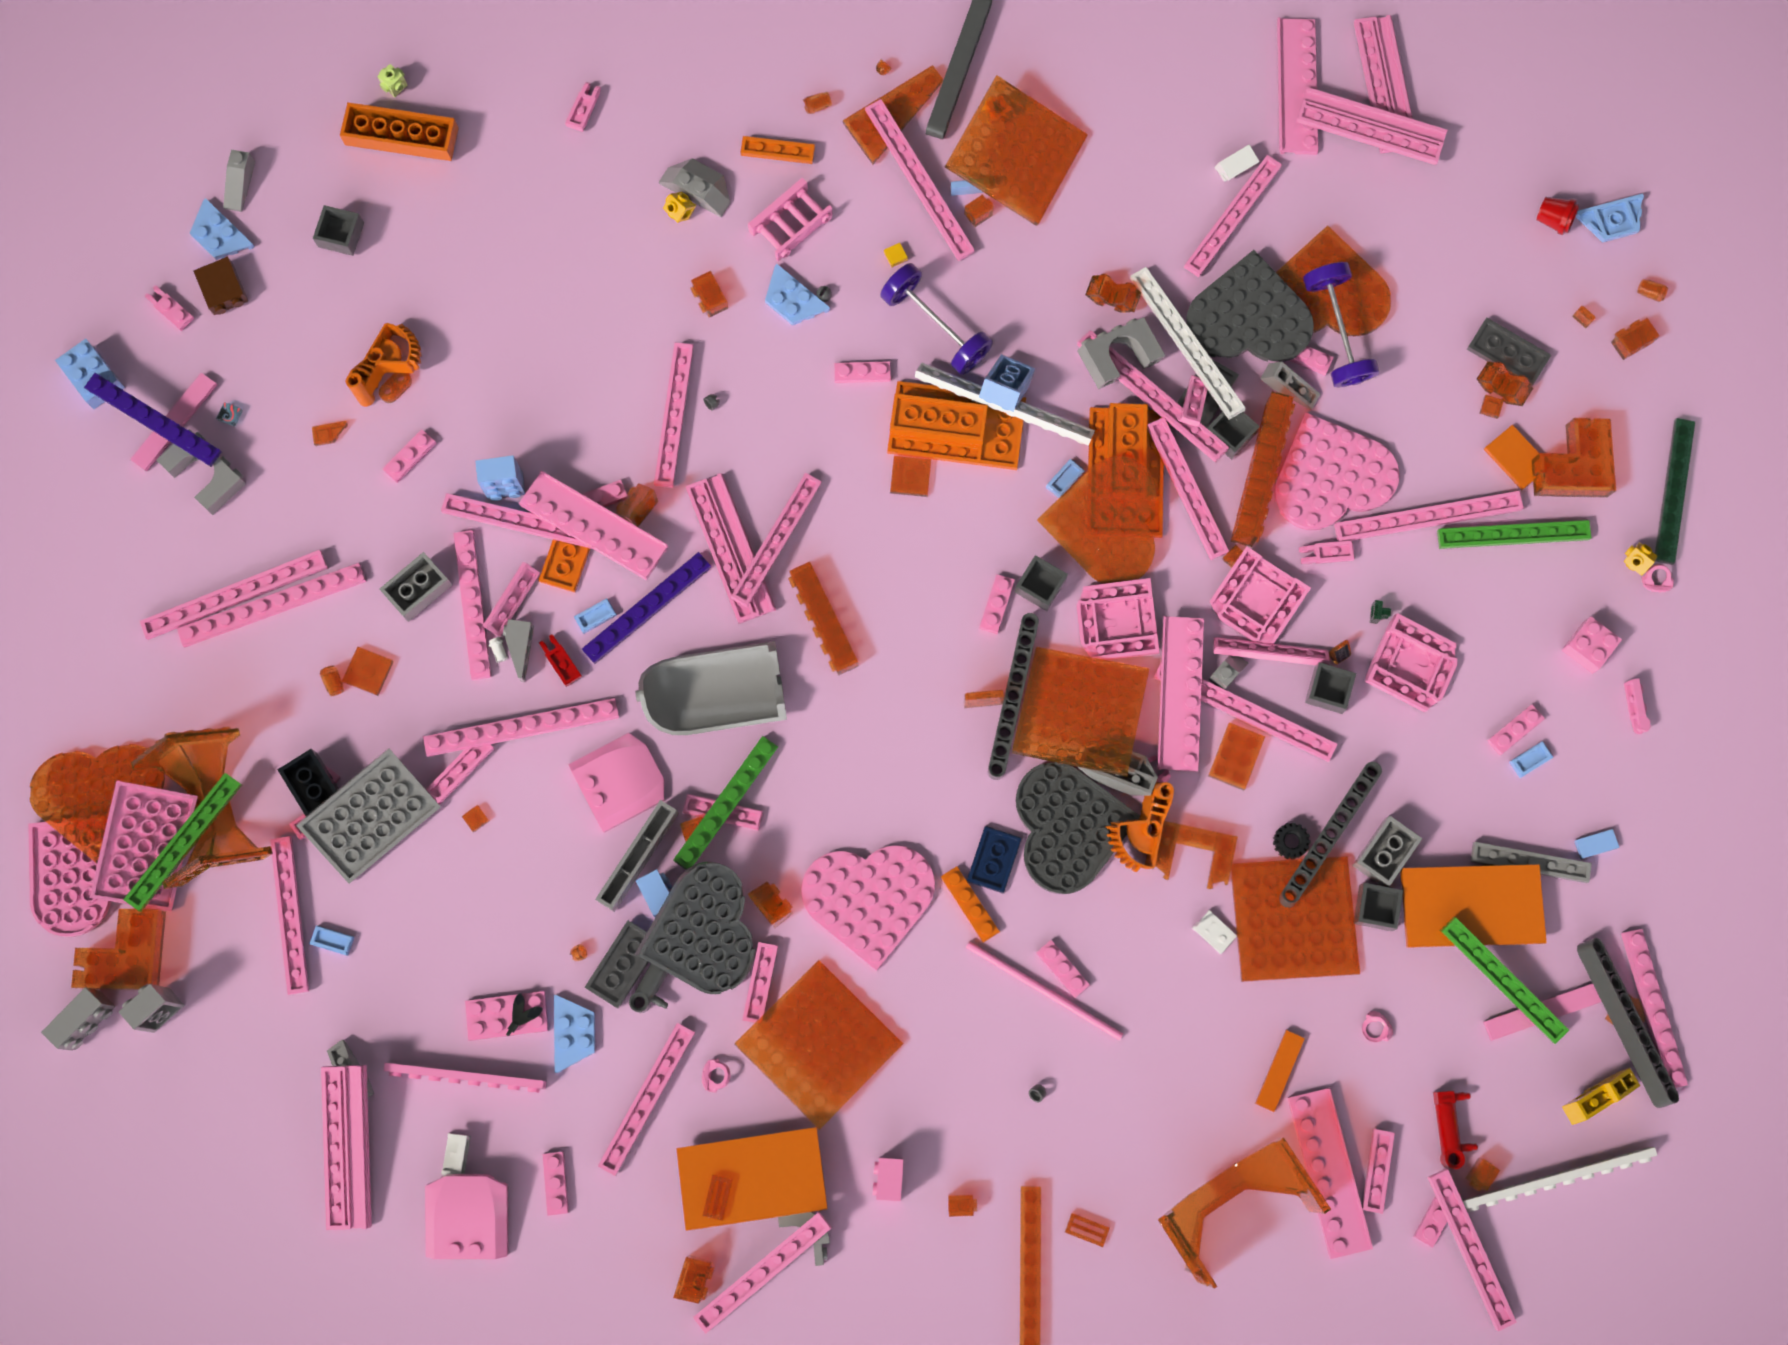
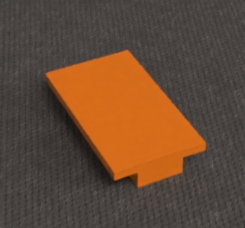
[887,381,1026,470]
[1086,403,1164,538]
[1400,864,1547,948]
[676,1127,828,1231]

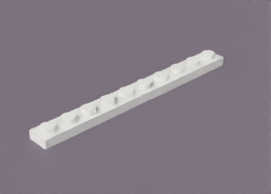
[1130,267,1245,420]
[915,363,1095,445]
[1462,1147,1657,1212]

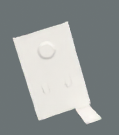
[1192,910,1237,954]

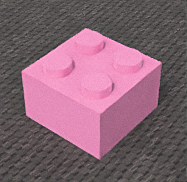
[1562,616,1622,674]
[873,1158,903,1201]

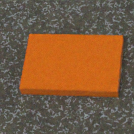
[1484,425,1551,490]
[538,539,590,593]

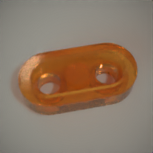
[379,373,412,403]

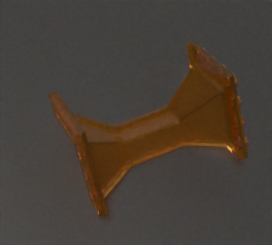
[131,727,273,889]
[1158,1137,1331,1289]

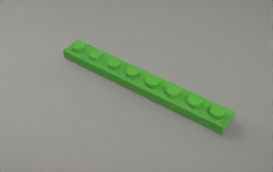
[1437,520,1591,549]
[673,736,778,870]
[123,773,242,912]
[1440,917,1569,1044]

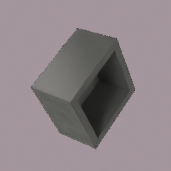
[313,205,364,256]
[1207,412,1260,460]
[1015,555,1068,611]
[1305,662,1356,714]
[1353,883,1403,931]

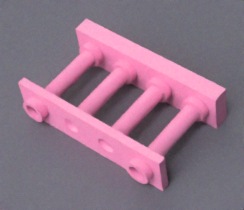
[748,178,832,261]

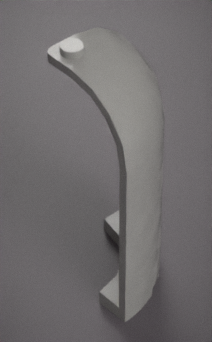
[635,641,787,735]

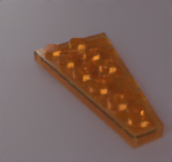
[843,65,943,165]

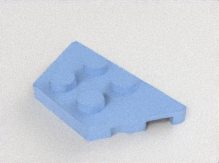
[1575,193,1644,243]
[190,198,254,260]
[765,264,830,325]
[554,995,595,1073]

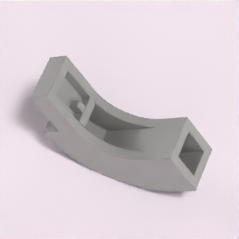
[778,1212,830,1266]

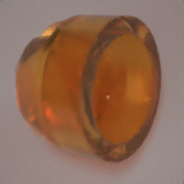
[876,59,892,75]
[570,944,587,961]

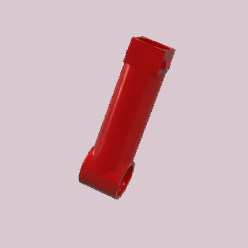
[1433,1091,1478,1169]

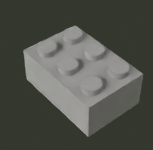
[379,552,452,622]
[1352,816,1422,887]
[119,984,185,1033]
[41,987,116,1051]

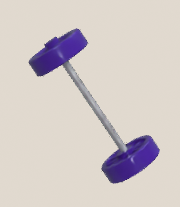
[1303,262,1380,388]
[880,263,993,375]

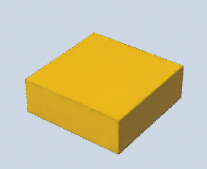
[883,243,908,268]

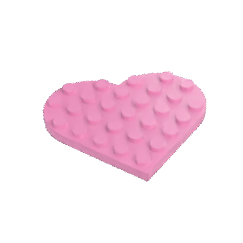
[1274,412,1399,530]
[28,815,111,937]
[801,846,935,971]

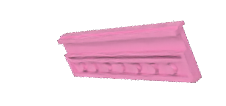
[1354,15,1413,154]
[1277,17,1318,155]
[1296,87,1448,165]
[519,471,668,580]
[685,473,776,624]
[1157,616,1204,772]
[321,1065,372,1230]
[1288,1088,1373,1259]

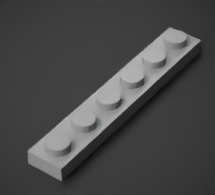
[1470,842,1592,883]

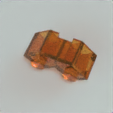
[1085,274,1142,313]
[1477,361,1533,406]

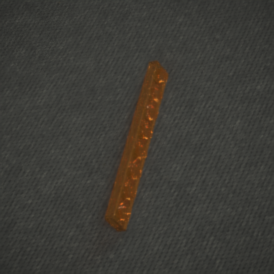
[1019,1186,1041,1345]

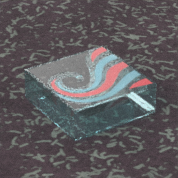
[216,402,243,427]

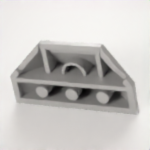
[659,158,730,217]
[1078,743,1158,796]

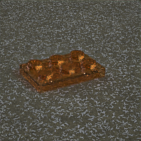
[1208,722,1265,791]

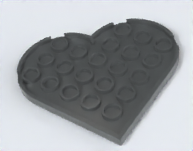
[1186,250,1314,362]
[1016,762,1140,894]
[635,862,755,994]

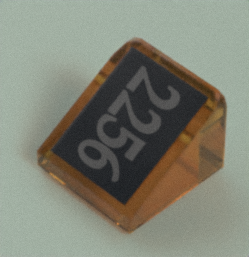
[1329,640,1351,665]

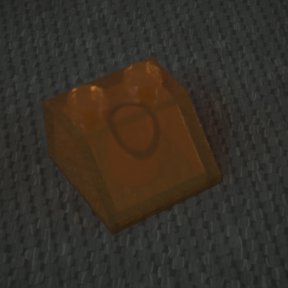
[615,483,659,527]
[748,882,793,929]
[673,1255,715,1304]

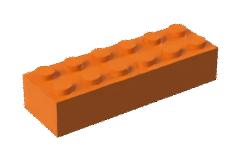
[340,102,459,161]

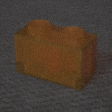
[690,271,728,318]
[1611,318,1660,360]

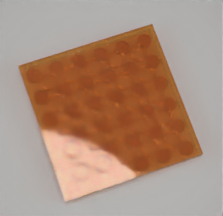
[944,75,1088,226]
[1012,647,1149,776]
[1230,856,1360,982]
[734,960,904,1130]

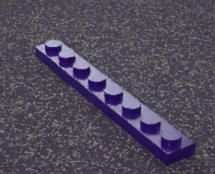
[84,373,222,467]
[582,552,711,664]

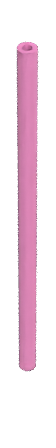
[966,941,1123,1040]

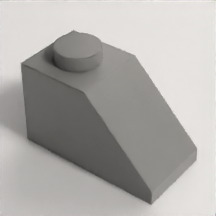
[1209,655,1248,690]

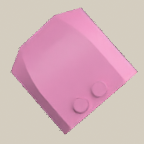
[1209,546,1311,644]
[1077,578,1160,662]
[1365,613,1457,712]
[568,733,665,833]
[425,1174,508,1259]

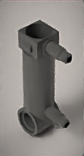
[629,964,668,1013]

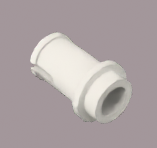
[488,637,508,663]

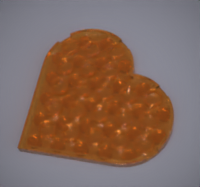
[1276,225,1391,337]
[1037,456,1156,584]
[29,744,165,864]

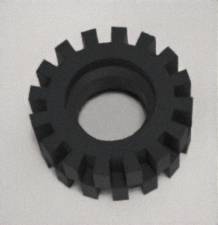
[1273,822,1311,859]

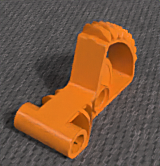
[345,323,422,407]
[1106,782,1174,872]

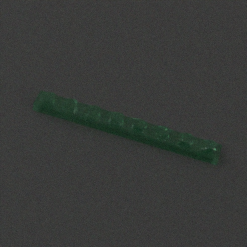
[1655,418,1695,565]

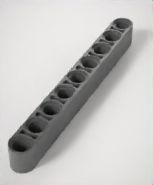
[925,0,992,140]
[988,613,1039,780]
[1279,762,1382,908]
[1577,938,1679,1108]

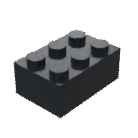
[277,749,339,816]

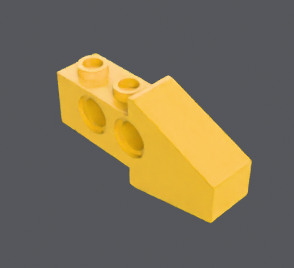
[1562,1068,1640,1125]

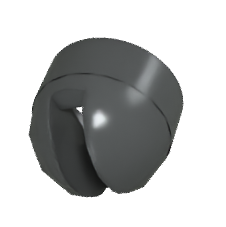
[816,286,831,302]
[703,394,720,411]
[1029,1085,1046,1103]

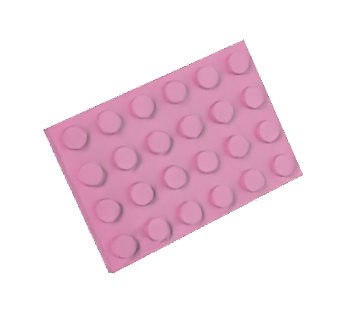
[89,781,198,912]

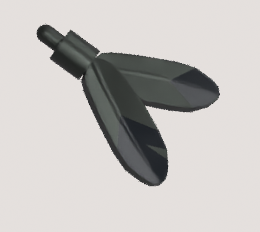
[506,993,543,1036]

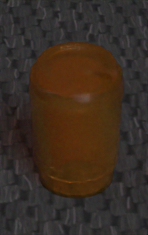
[803,92,832,114]
[1637,279,1668,302]
[320,666,345,697]

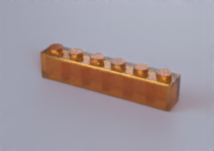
[788,562,859,676]

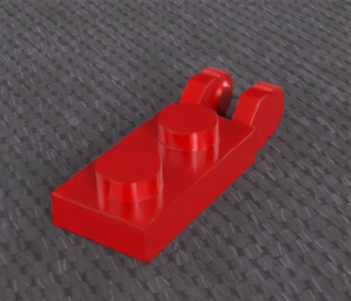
[539,634,582,687]

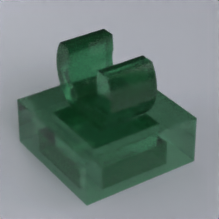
[1370,600,1391,624]

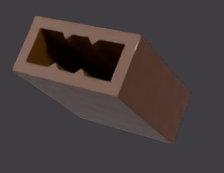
[193,256,248,315]

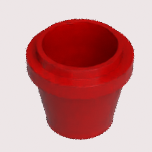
[1537,197,1579,235]

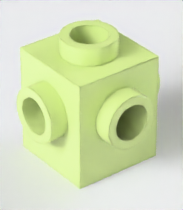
[377,64,407,97]

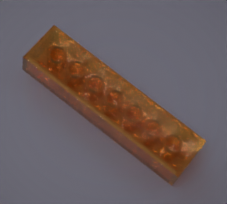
[1230,391,1295,547]

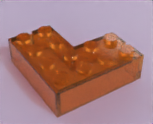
[1532,418,1616,498]
[71,909,166,991]

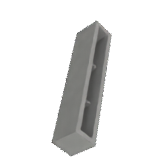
[595,800,679,912]

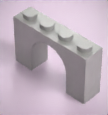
[1077,317,1165,389]
[156,429,245,515]

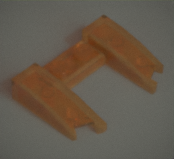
[1153,821,1238,889]

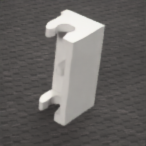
[1214,145,1260,182]
[441,1133,471,1175]

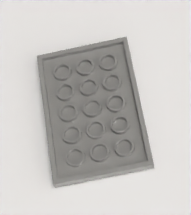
[296,748,441,884]

